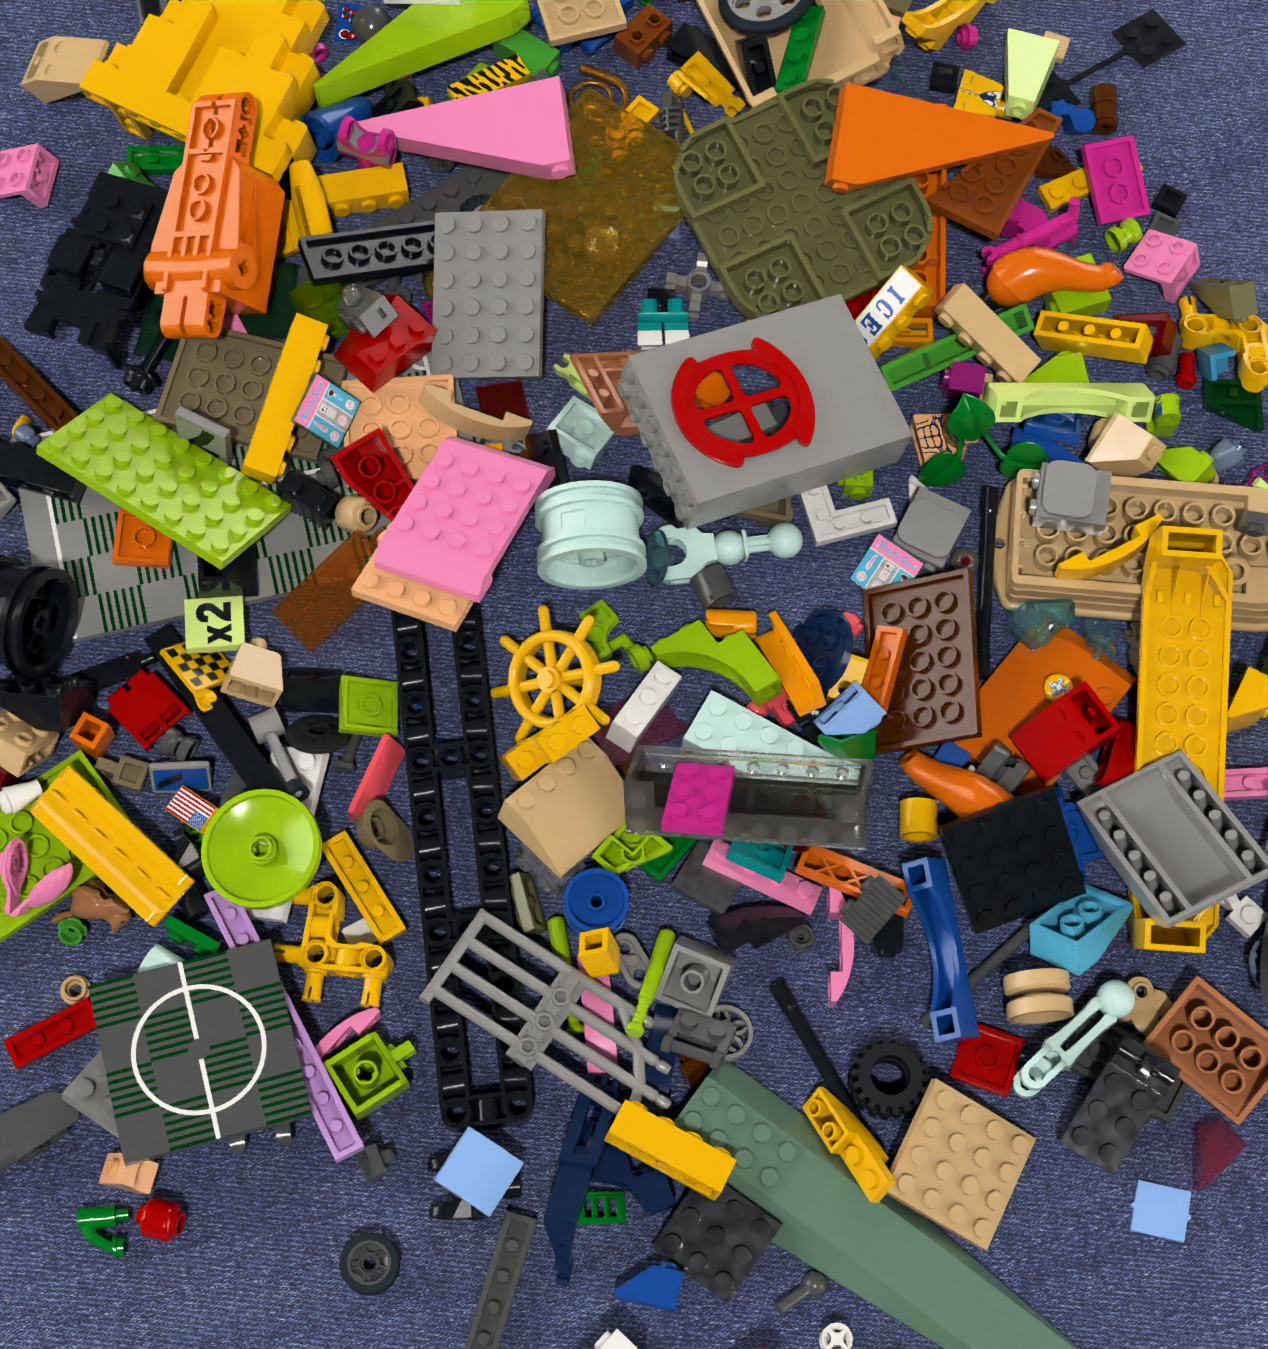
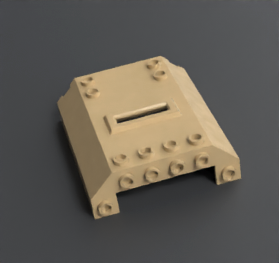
[695,0,905,109]

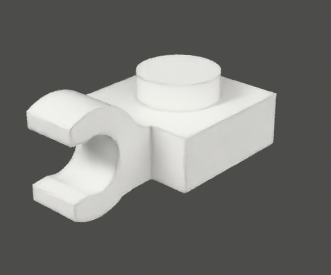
[1220,894,1268,939]

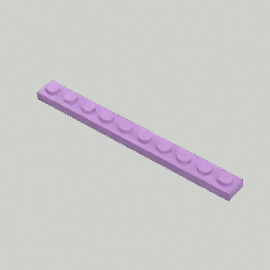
[203,890,365,1163]

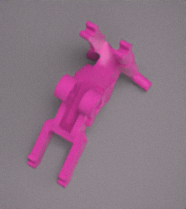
[973,196,1080,282]

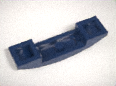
[641,1005,679,1117]

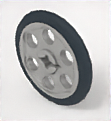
[718,0,814,34]

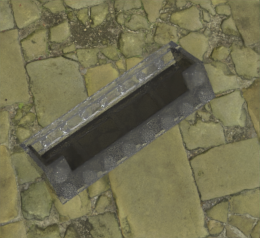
[623,745,873,850]

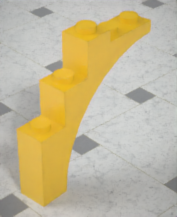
[900,0,997,51]

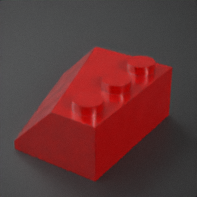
[334,294,437,393]

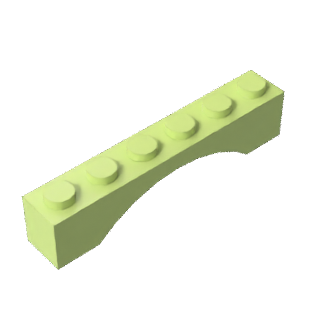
[983,382,1156,422]

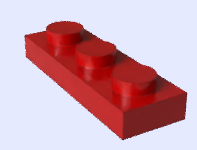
[3,997,97,1070]

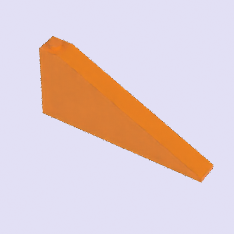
[824,82,1055,193]

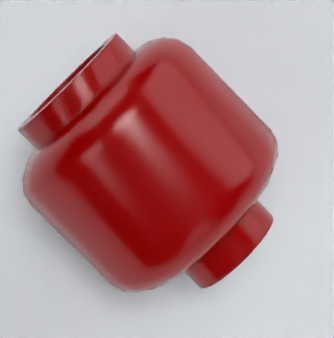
[136,1197,186,1242]

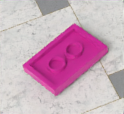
[1080,135,1151,226]
[661,763,736,836]

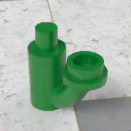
[77,1204,130,1259]

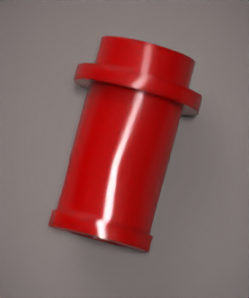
[1175,352,1198,389]

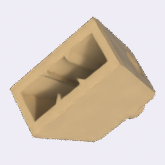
[220,638,283,708]

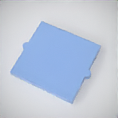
[1129,1180,1191,1243]

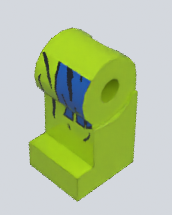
[1143,393,1181,437]

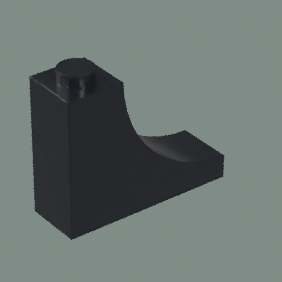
[627,465,730,529]

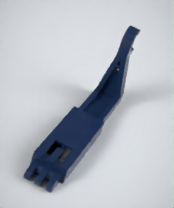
[544,1072,621,1286]

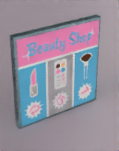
[291,372,361,450]
[848,531,926,590]

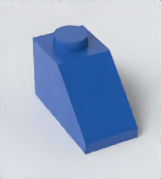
[613,1261,684,1313]

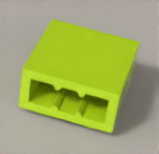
[1040,253,1112,317]

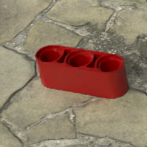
[1095,717,1136,788]

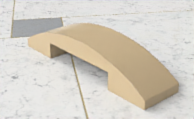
[419,383,533,442]

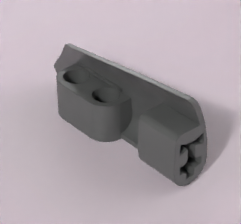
[0,1090,80,1173]

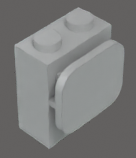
[1028,460,1112,536]
[892,486,972,575]

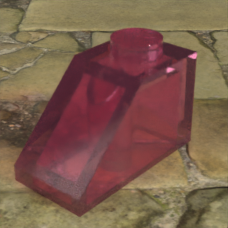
[1192,1118,1247,1192]

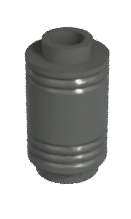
[1146,332,1183,381]

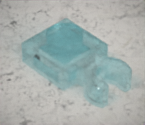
[1080,618,1117,663]

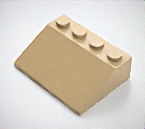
[497,738,641,879]

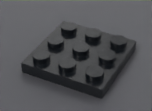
[651,1183,782,1303]

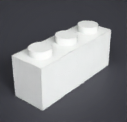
[605,661,682,754]

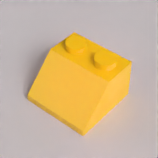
[1227,667,1268,733]

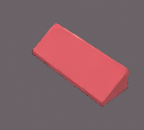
[348,733,405,821]

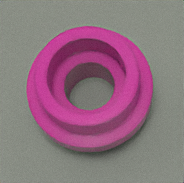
[956,23,978,50]

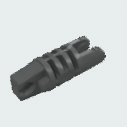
[660,89,685,158]

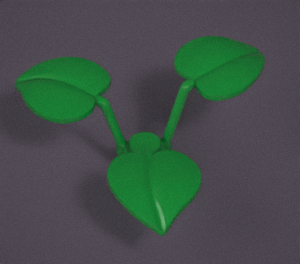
[918,393,1049,487]

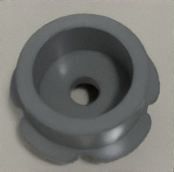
[786,923,816,952]

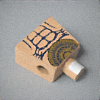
[909,414,979,471]

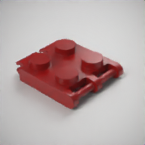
[106,669,192,752]

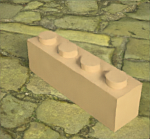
[933,283,1041,382]

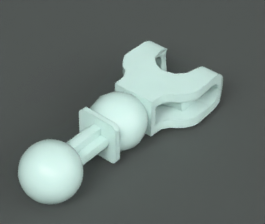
[656,522,803,585]

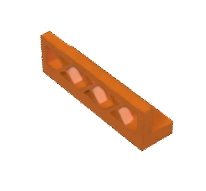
[794,843,912,918]

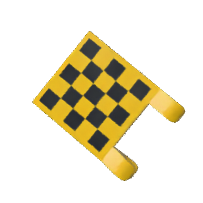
[159,642,241,712]

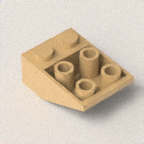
[21,36,110,104]

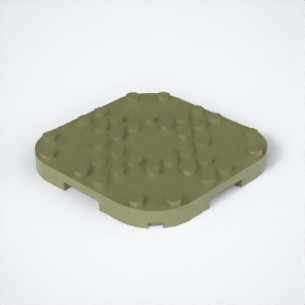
[672,78,933,320]

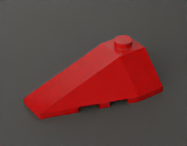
[330,428,414,522]

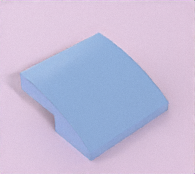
[433,1127,524,1217]

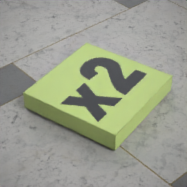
[184,596,245,654]

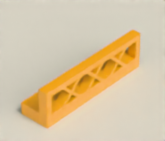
[755,610,826,717]

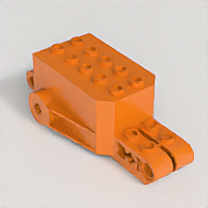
[143,92,285,339]

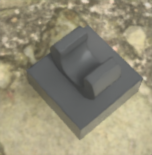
[356,1143,396,1184]

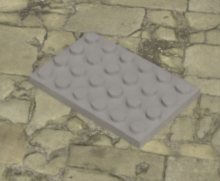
[431,209,545,380]

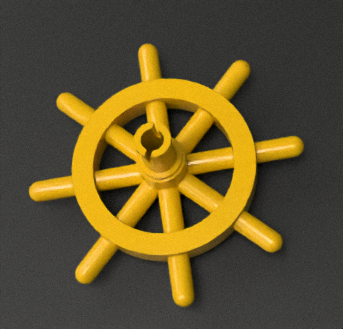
[490,605,620,743]

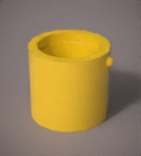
[899,797,938,842]

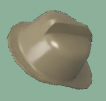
[353,799,414,862]

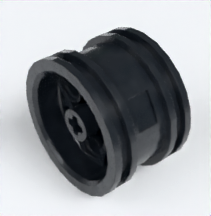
[0,555,79,679]

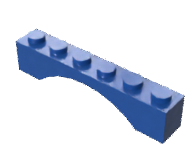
[902,857,980,1043]

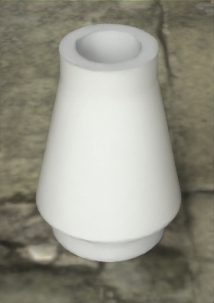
[0,779,43,815]

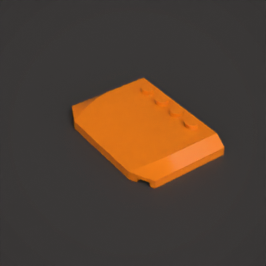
[955,619,1137,797]

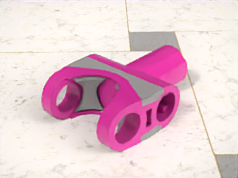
[336,115,397,169]

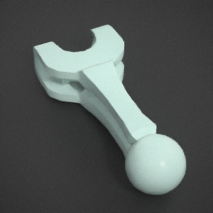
[1011,980,1135,1099]

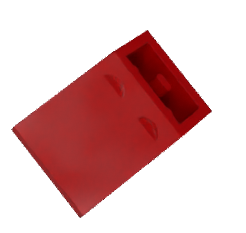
[1009,681,1121,784]

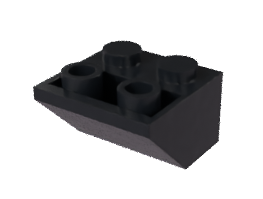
[197,543,258,598]

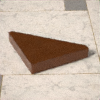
[1034,145,1077,179]

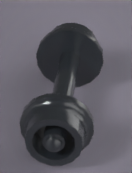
[121,310,169,395]

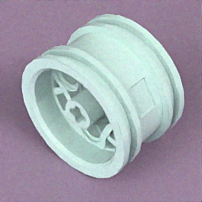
[535,480,647,590]

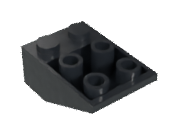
[0,672,94,732]

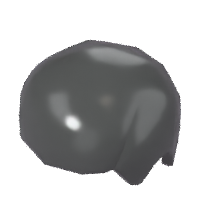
[352,4,392,43]

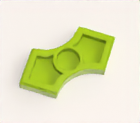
[575,599,620,663]

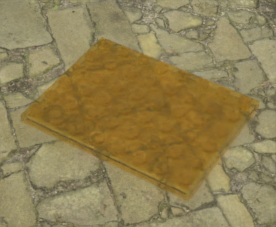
[478,87,685,325]

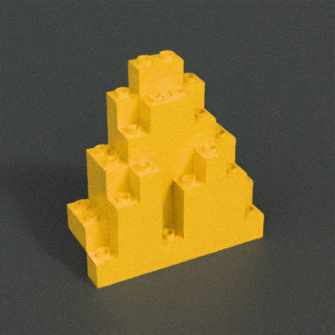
[79,0,330,183]

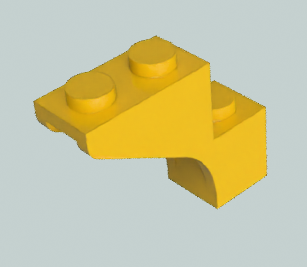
[498,704,601,781]

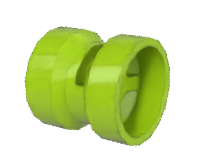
[1104,217,1143,254]

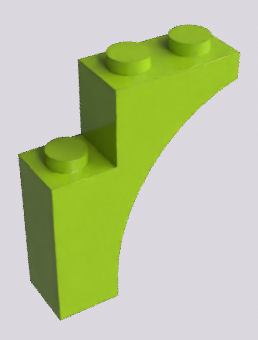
[650,619,782,707]

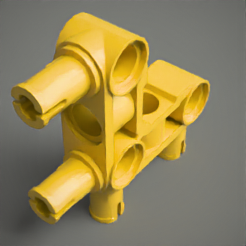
[1178,296,1268,393]
[273,881,394,1009]

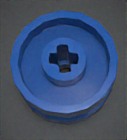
[563,868,629,937]

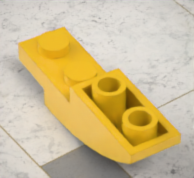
[802,1086,897,1203]

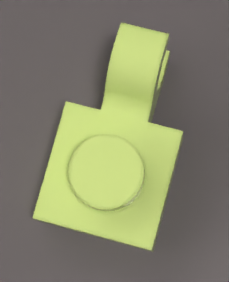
[554,353,591,401]

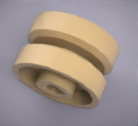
[1002,968,1075,1025]

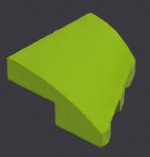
[591,814,674,875]

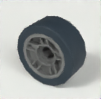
[339,1232,400,1296]

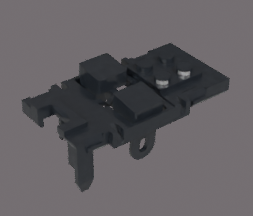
[23,171,168,370]

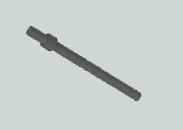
[919,906,1054,1028]

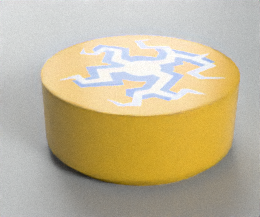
[1043,674,1073,703]

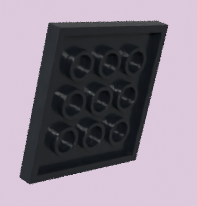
[939,785,1087,935]

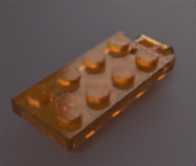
[271,526,387,653]

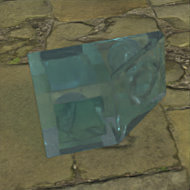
[1008,599,1075,652]

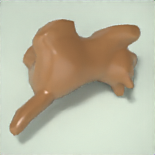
[51,879,132,934]

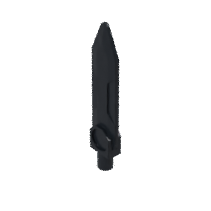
[68,651,157,693]

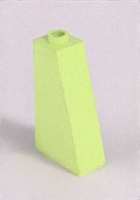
[1004,28,1060,120]

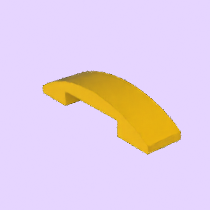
[1055,513,1163,580]

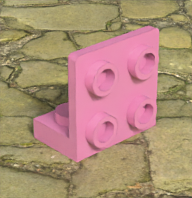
[0,143,60,209]
[1123,229,1200,304]

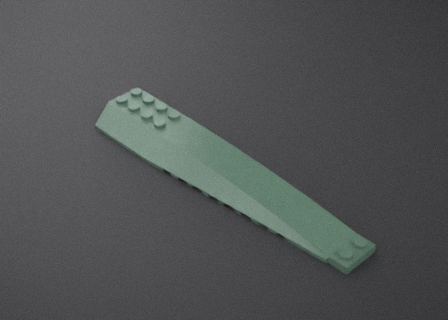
[674,1061,1079,1349]

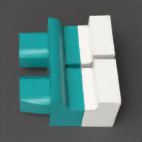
[637,298,690,351]

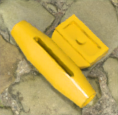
[275,160,333,261]

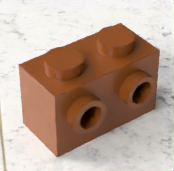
[614,3,673,70]

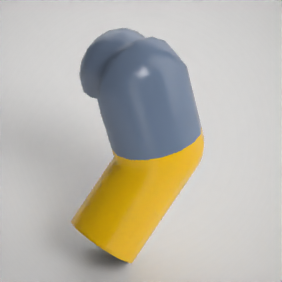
[12,415,39,448]

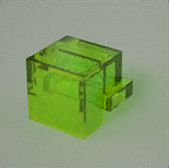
[288,280,351,342]

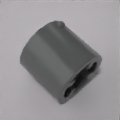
[689,564,738,612]

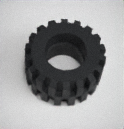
[848,1037,929,1120]

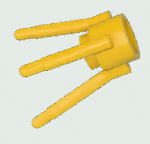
[667,69,718,135]

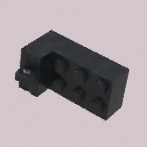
[1057,1035,1182,1175]

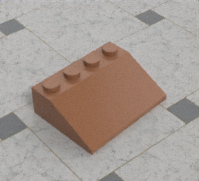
[1141,975,1268,1126]

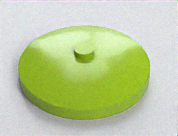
[201,789,322,910]

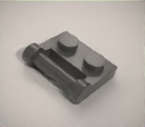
[660,1007,737,1071]

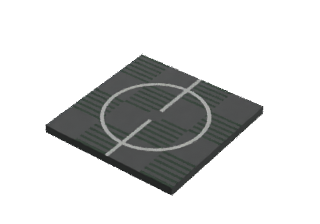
[88,939,313,1166]

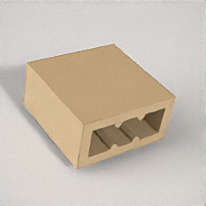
[0,709,60,778]

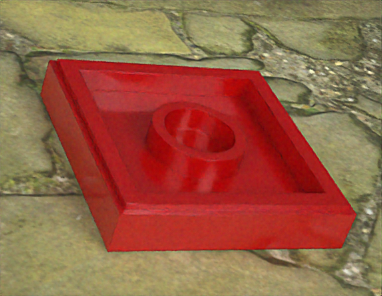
[948,1023,1025,1098]

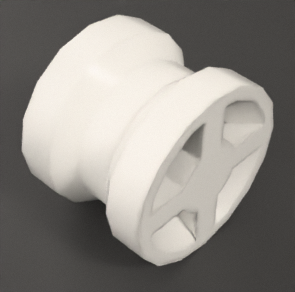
[819,1322,853,1349]

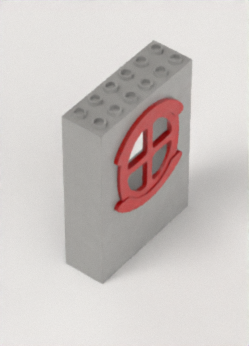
[617,294,913,530]

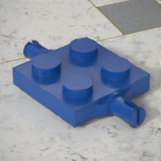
[1054,786,1106,883]

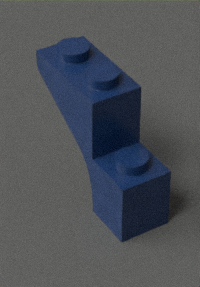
[591,1143,676,1217]

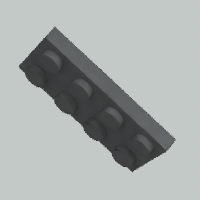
[1065,1013,1188,1124]

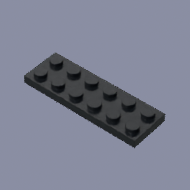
[298,220,435,286]

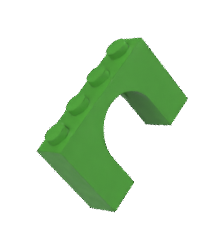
[447,29,561,101]

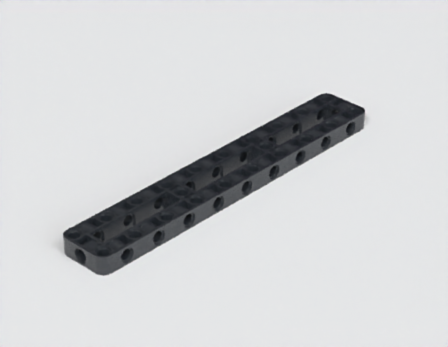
[391,602,534,1133]

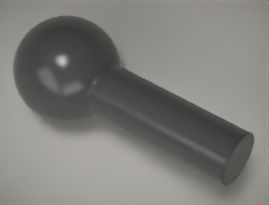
[775,1271,827,1315]

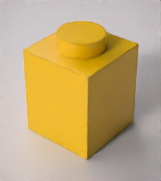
[578,927,620,978]

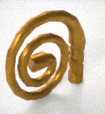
[567,63,630,125]

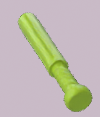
[547,916,584,1036]
[625,929,676,1038]

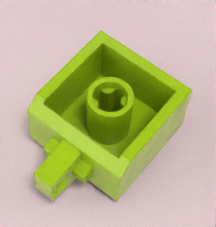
[323,1031,416,1121]

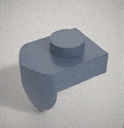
[1210,437,1246,471]

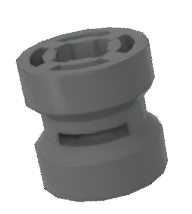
[159,727,200,762]

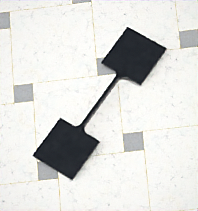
[1036,9,1185,109]

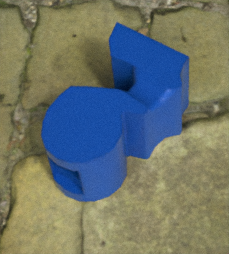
[1043,99,1096,136]

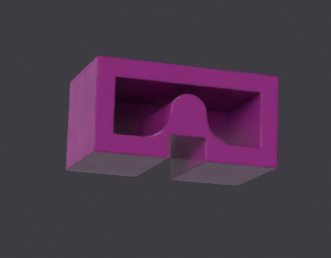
[939,361,986,401]

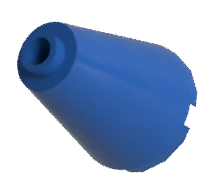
[299,95,373,162]

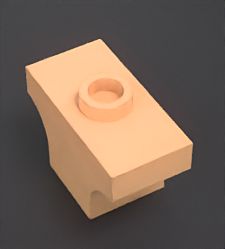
[99,1153,159,1194]

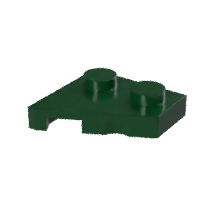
[1202,379,1264,433]

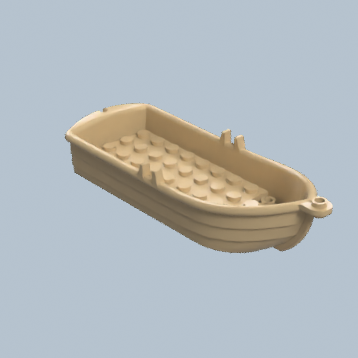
[993,469,1268,632]

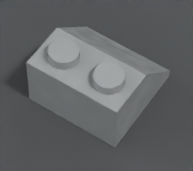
[654,935,737,1018]

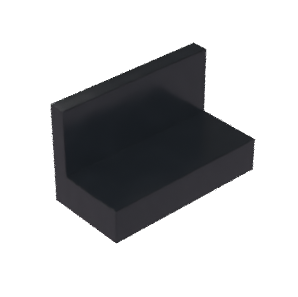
[280,667,342,713]

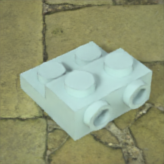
[546,396,616,470]

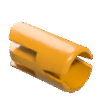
[704,608,757,639]

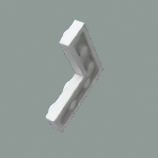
[798,485,898,547]

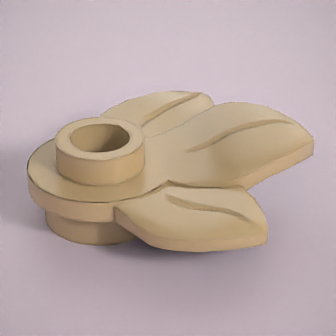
[1116,976,1172,1037]

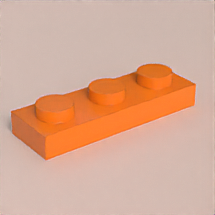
[862,625,908,715]

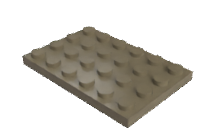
[154,328,347,464]

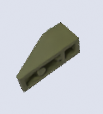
[1189,277,1258,323]

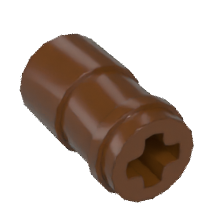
[1090,83,1119,135]

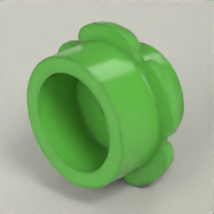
[57,917,87,945]

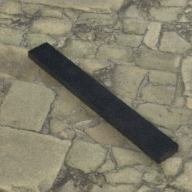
[144,624,287,793]

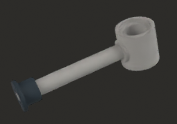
[247,707,310,802]

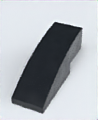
[706,903,807,954]

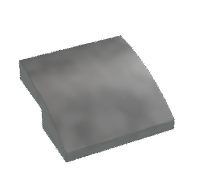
[671,840,743,916]

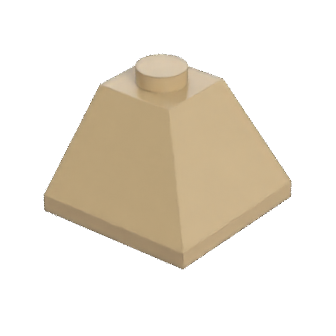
[1085,412,1167,477]

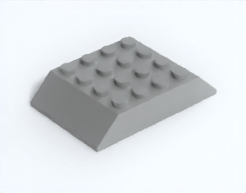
[1077,750,1268,928]

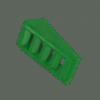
[577,1191,626,1227]

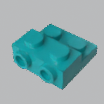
[725,811,794,883]

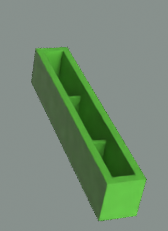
[877,303,1035,392]

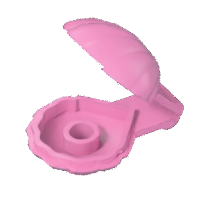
[0,837,73,917]

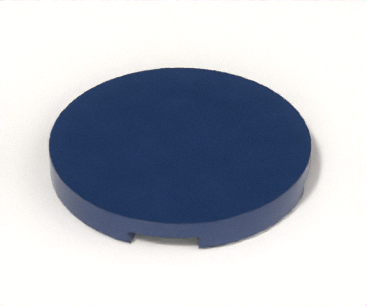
[792,608,853,693]

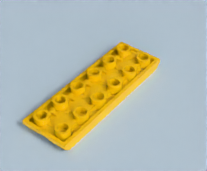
[29,764,195,927]

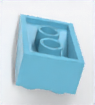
[1029,883,1134,976]

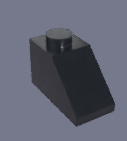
[735,34,776,96]

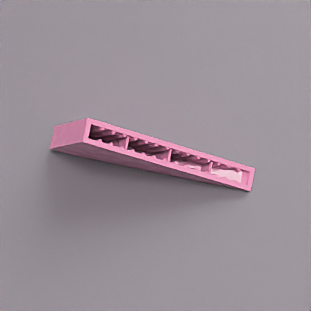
[357,76,576,180]

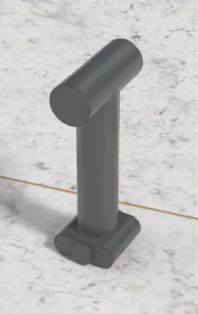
[334,734,362,775]

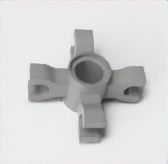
[665,252,729,321]

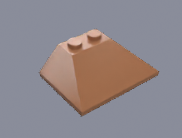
[570,351,700,436]

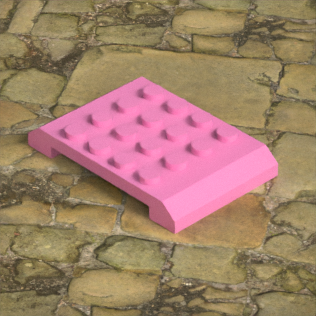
[374,436,556,603]

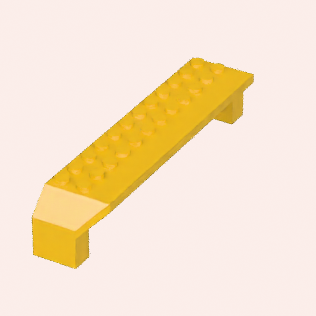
[1127,525,1233,953]

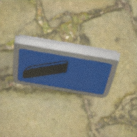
[149,761,213,793]

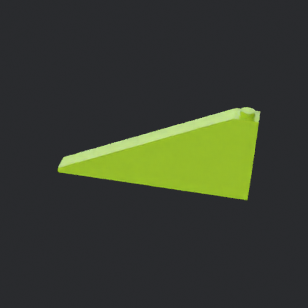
[312,0,532,108]

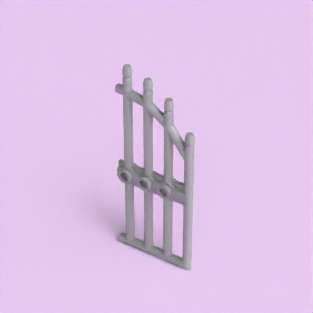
[419,908,672,1115]

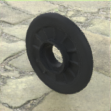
[286,715,351,754]

